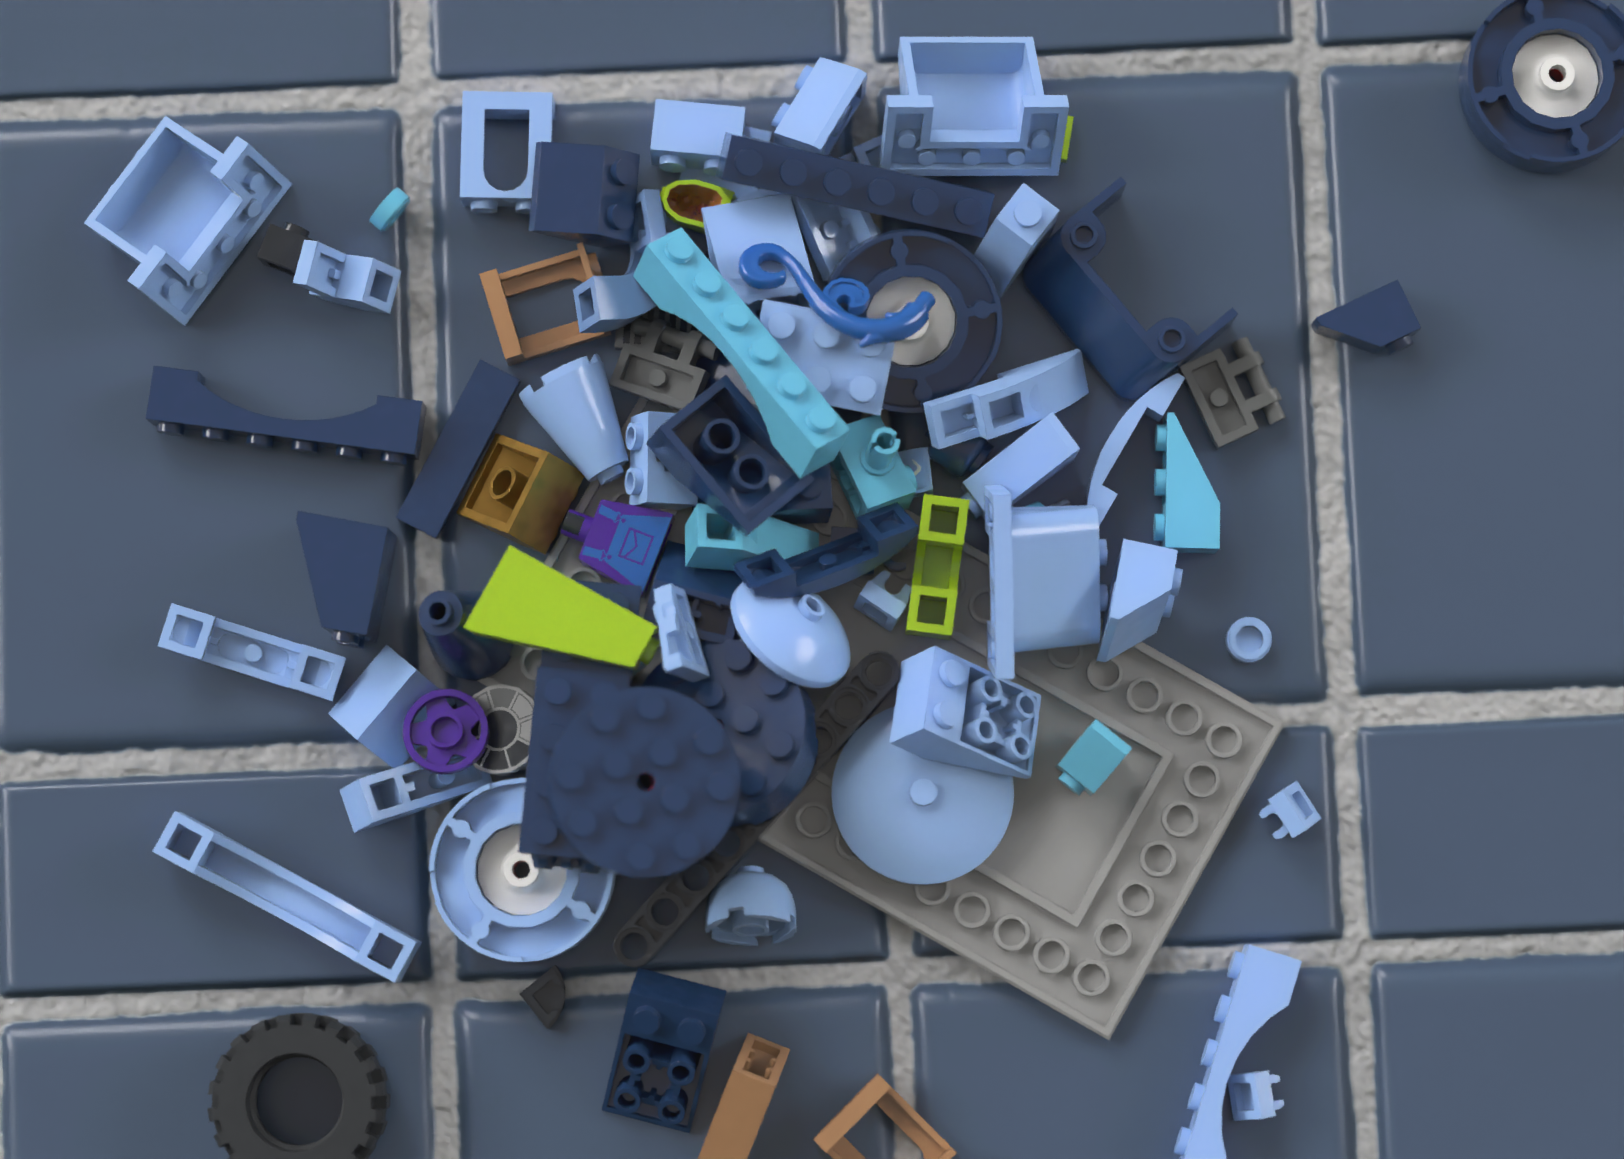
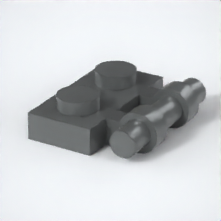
[609,317,721,411]
[1178,337,1286,450]

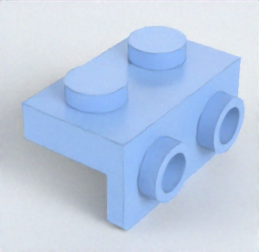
[791,196,881,282]

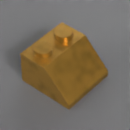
[456,433,584,554]

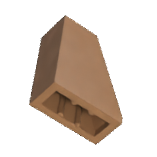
[698,1033,790,1159]

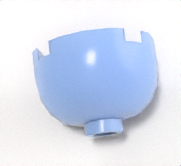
[705,866,797,946]

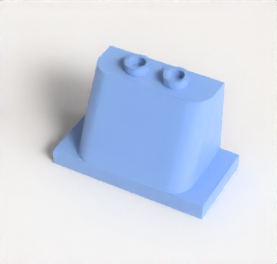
[879,37,1069,176]
[84,116,292,326]
[984,485,1108,679]

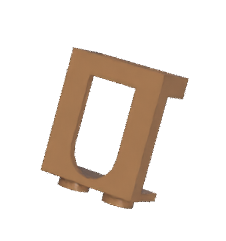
[479,242,611,366]
[813,1073,957,1159]

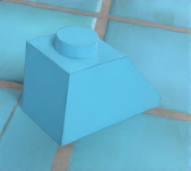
[1056,719,1132,796]

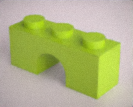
[905,494,969,640]

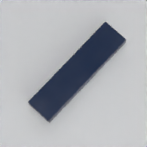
[396,359,521,540]

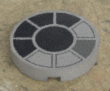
[471,684,534,777]

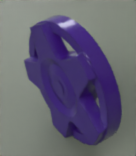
[403,689,489,775]

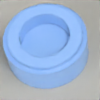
[1225,617,1272,663]

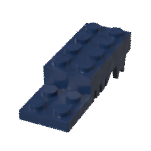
[518,580,642,874]

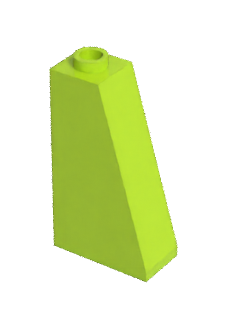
[464,545,661,671]

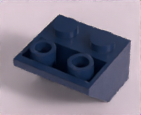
[643,540,743,644]

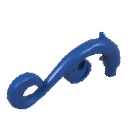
[738,243,936,348]

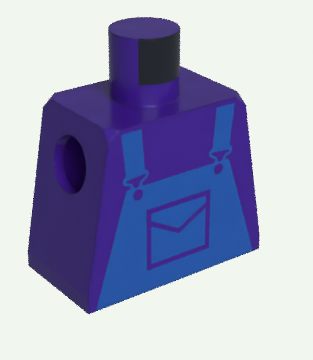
[560,500,675,599]

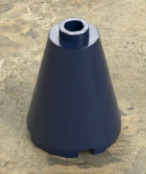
[418,591,514,681]

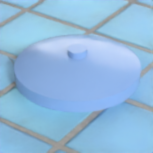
[831,706,1014,885]

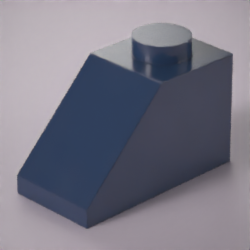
[1311,279,1421,355]

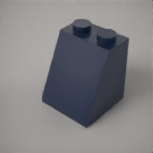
[296,511,398,649]

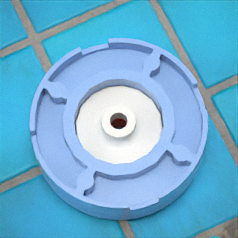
[429,778,616,962]

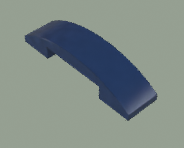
[734,502,919,598]

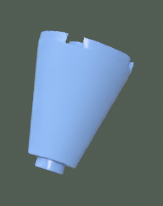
[519,354,629,485]

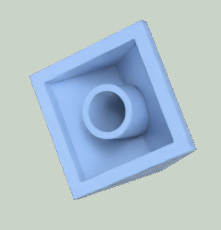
[328,644,456,768]

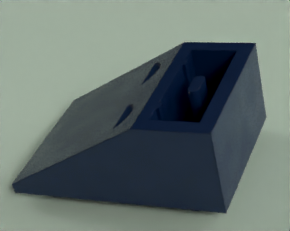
[602,967,727,1133]

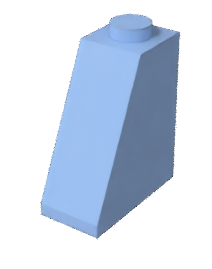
[974,183,1060,298]
[960,412,1080,520]

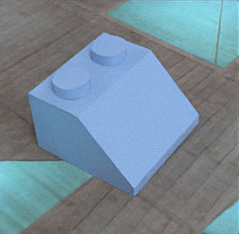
[771,57,867,156]
[1096,539,1183,662]

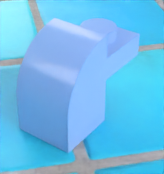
[293,240,401,314]

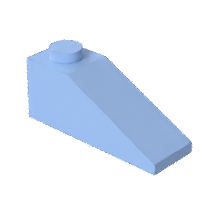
[339,755,493,833]

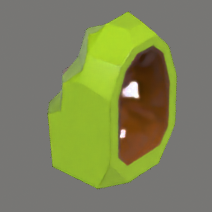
[660,179,736,235]

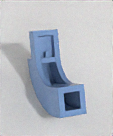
[573,189,671,333]

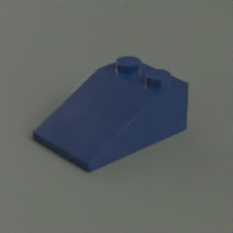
[646,374,815,536]

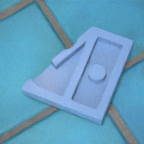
[653,584,710,682]

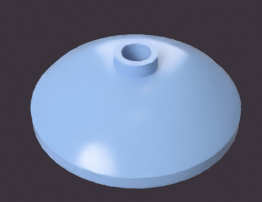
[731,582,851,688]

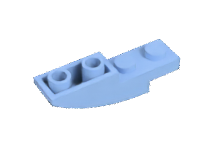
[923,349,1089,449]

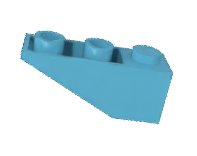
[1153,412,1220,554]
[685,504,819,571]

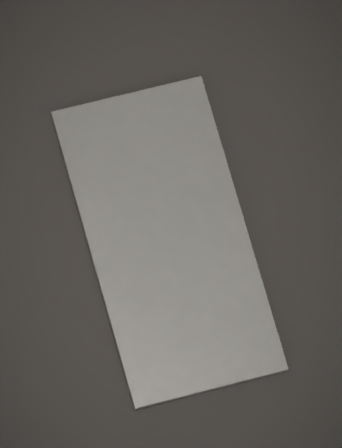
[477,398,1285,1040]

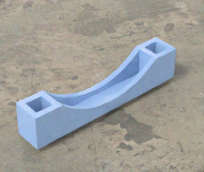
[152,811,422,983]
[1174,944,1302,1159]

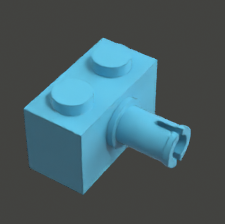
[830,415,917,520]

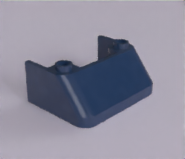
[1022,177,1238,402]

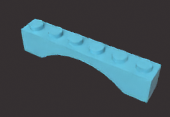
[633,227,850,479]

